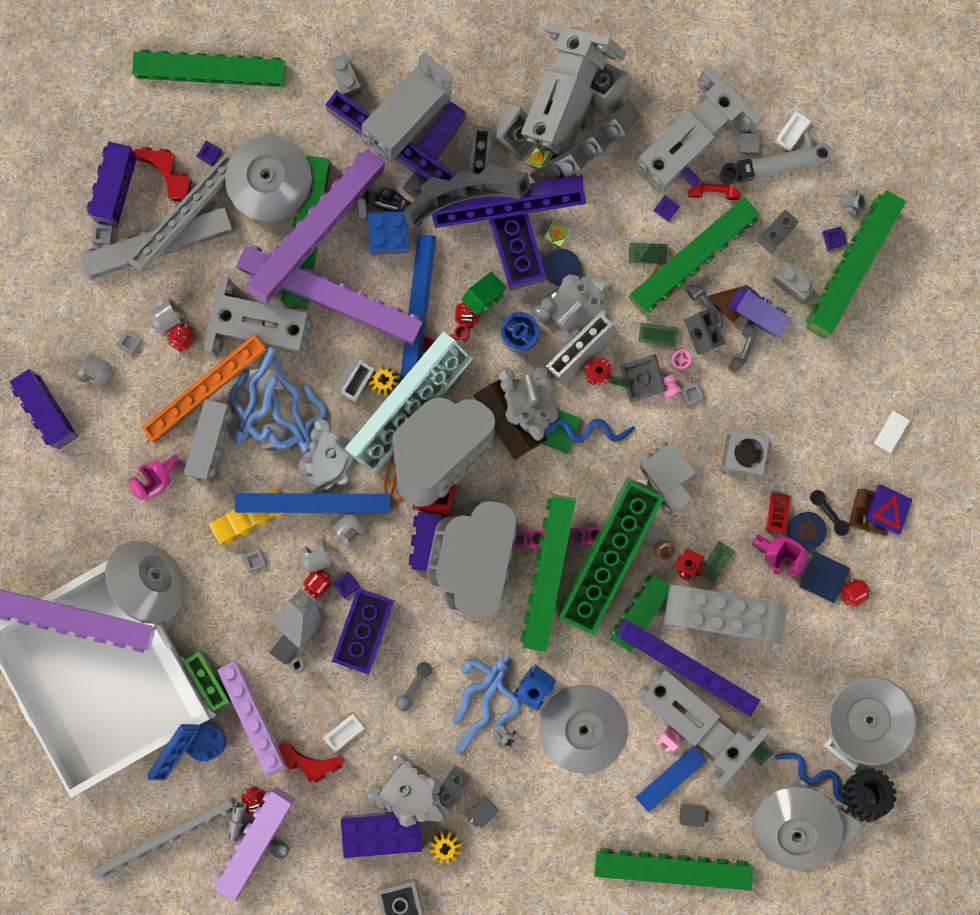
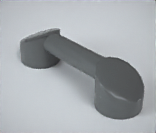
[686,285,723,329]
[729,321,756,372]
[396,662,432,711]
[241,821,289,859]

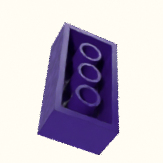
[87,141,137,228]
[489,213,546,291]
[9,369,78,449]
[332,588,395,675]
[340,812,423,858]

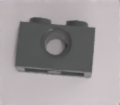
[757,209,799,254]
[684,309,725,355]
[437,765,471,810]

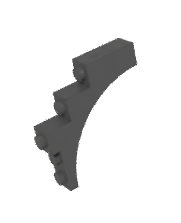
[530,100,641,183]
[404,164,531,228]

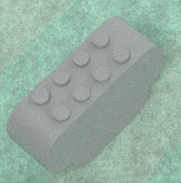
[393,398,495,507]
[427,501,517,619]
[663,585,788,644]

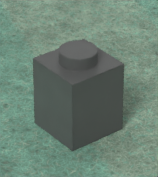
[269,635,299,665]
[468,796,499,828]
[679,803,709,827]

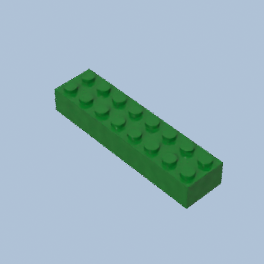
[805,190,906,339]
[558,477,664,635]

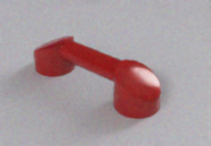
[688,184,741,200]
[423,325,471,352]

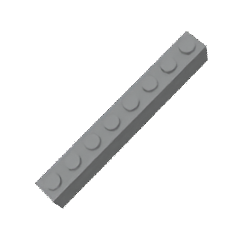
[80,207,234,280]

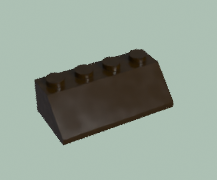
[473,379,547,461]

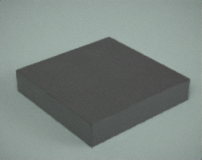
[620,354,667,402]

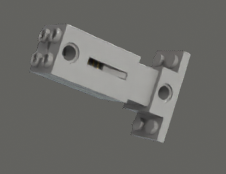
[521,23,627,155]
[636,65,761,193]
[638,669,769,793]

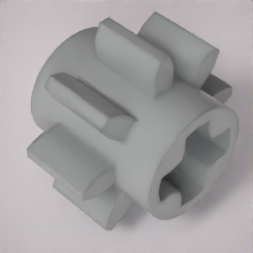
[841,190,865,214]
[492,724,517,749]

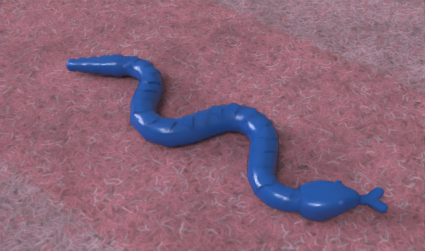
[544,418,635,443]
[775,752,867,802]

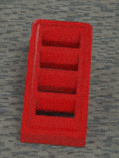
[765,492,791,534]

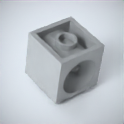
[720,430,772,478]
[638,441,695,496]

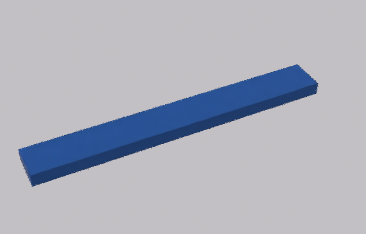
[400,235,437,382]
[235,493,390,514]

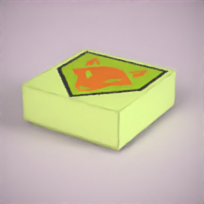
[527,148,553,168]
[544,221,570,248]

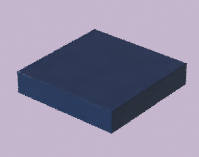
[799,552,850,603]

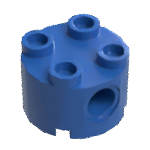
[501,312,539,353]
[513,664,556,711]
[186,721,227,762]

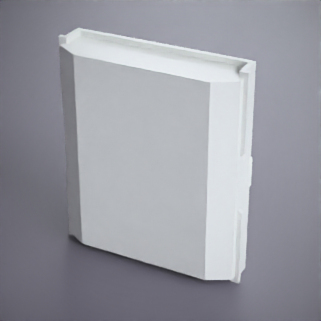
[0,561,216,798]

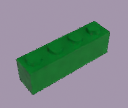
[610,575,669,652]

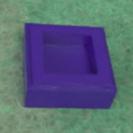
[196,140,223,167]
[681,167,700,187]
[653,195,680,222]
[822,227,846,250]
[333,572,360,599]

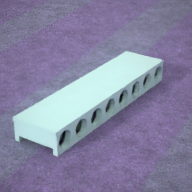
[345,331,473,474]

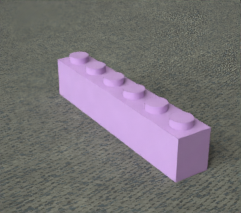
[217,661,288,777]
[214,786,296,902]

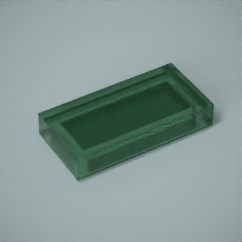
[629,243,667,264]
[638,323,678,347]
[701,541,735,583]

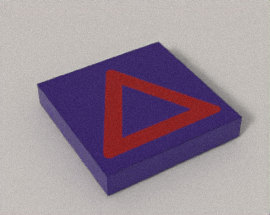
[865,484,913,535]

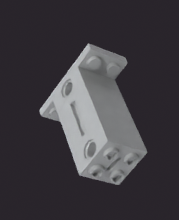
[362,52,454,163]
[204,275,313,357]

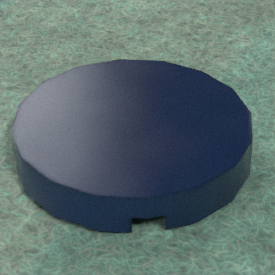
[543,249,581,287]

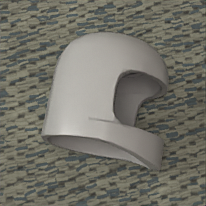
[149,299,183,334]
[76,355,112,387]
[262,421,291,453]
[331,513,366,550]
[299,538,332,573]

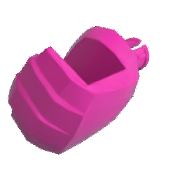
[128,454,182,500]
[752,534,807,576]

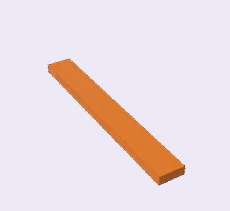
[141,334,268,443]

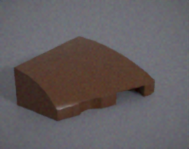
[708,285,761,323]
[849,488,888,536]

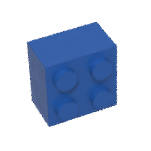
[368,211,409,255]

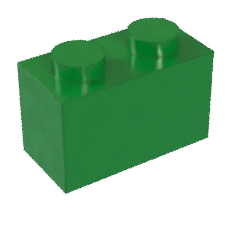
[461,271,507,315]

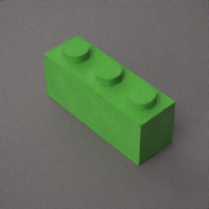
[183,651,231,712]

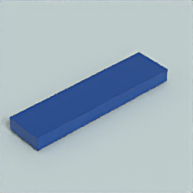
[147,724,200,780]
[635,746,706,813]

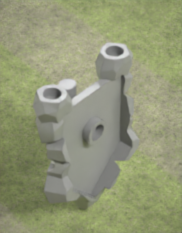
[533,274,607,346]
[498,367,558,441]
[299,418,358,493]
[367,754,444,827]

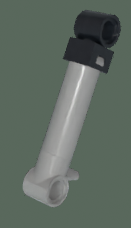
[719,132,833,185]

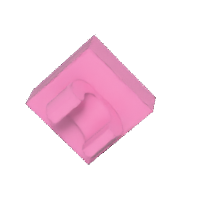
[657,725,683,752]

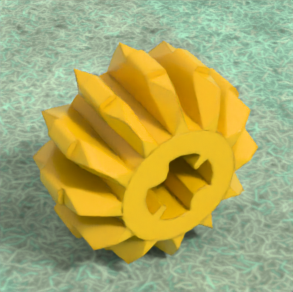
[368,364,400,397]
[429,831,462,865]

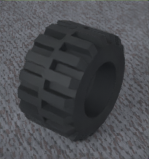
[842,768,897,822]

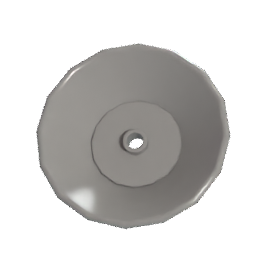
[225,136,312,222]
[105,541,185,624]
[827,676,917,766]
[539,684,628,774]
[753,786,844,871]

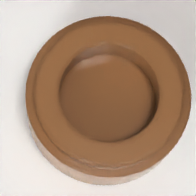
[653,541,673,561]

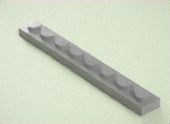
[127,153,232,272]
[89,798,235,879]

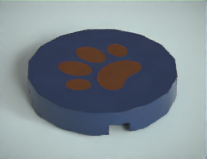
[788,512,827,550]

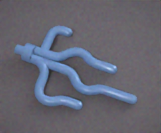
[229,346,278,445]
[264,357,327,453]
[452,655,520,754]

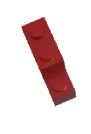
[134,147,192,202]
[278,741,345,783]

